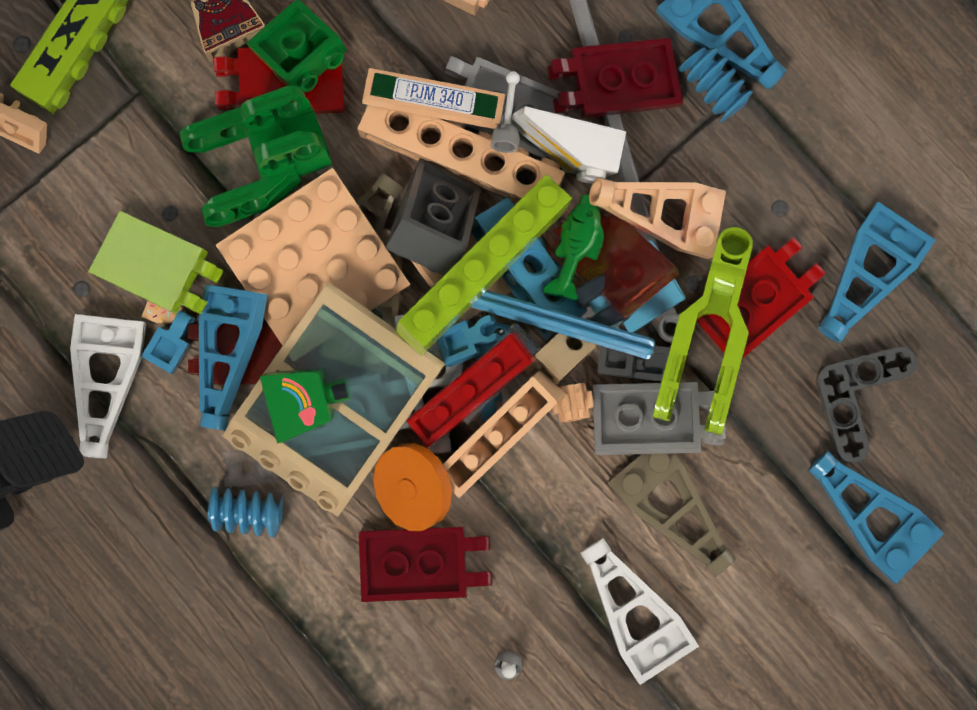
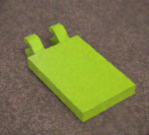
[88,211,223,314]

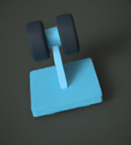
[575,240,685,333]

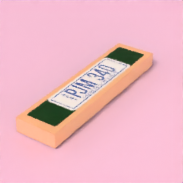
[362,68,505,129]

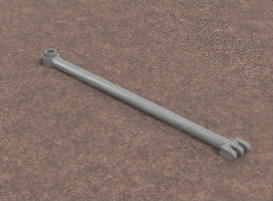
[569,0,679,342]

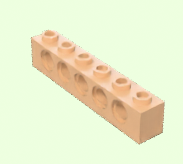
[357,105,565,203]

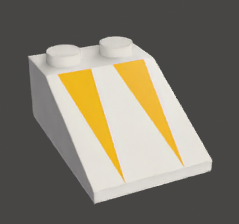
[511,106,626,184]

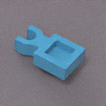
[437,315,502,367]

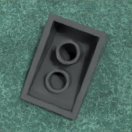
[385,158,482,276]

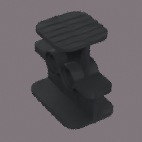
[0,411,84,530]

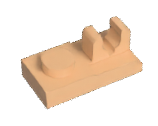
[0,93,47,154]

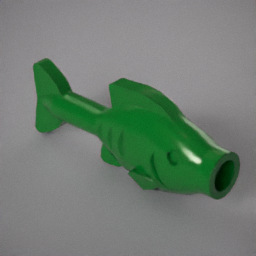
[543,195,604,301]

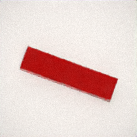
[406,332,536,448]

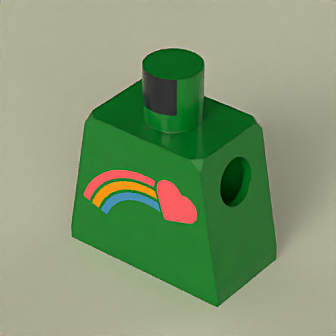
[260,368,351,444]

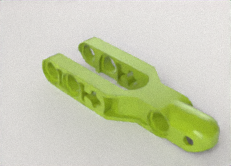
[652,227,753,435]

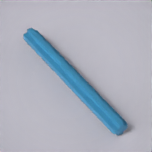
[471,290,655,359]

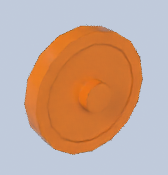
[373,443,452,531]

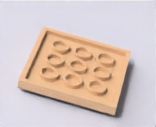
[216,167,410,362]

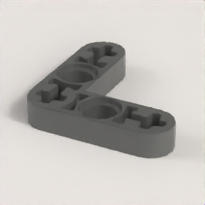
[815,347,917,464]

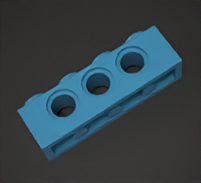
[471,197,588,341]

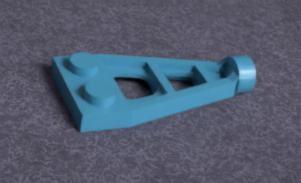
[656,0,787,90]
[818,202,936,343]
[199,284,267,431]
[808,450,944,584]

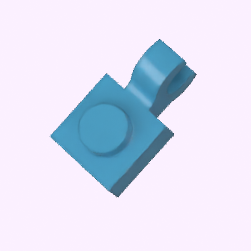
[141,311,196,374]

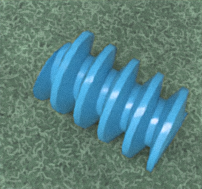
[679,47,753,123]
[208,487,284,538]

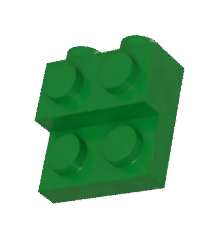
[247,0,347,92]

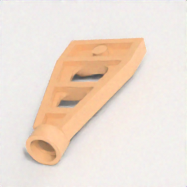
[589,177,726,259]

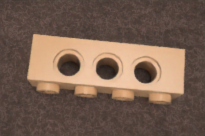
[443,370,565,498]

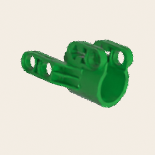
[179,86,333,227]

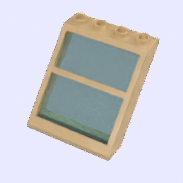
[222,282,445,517]

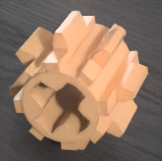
[552,383,594,423]

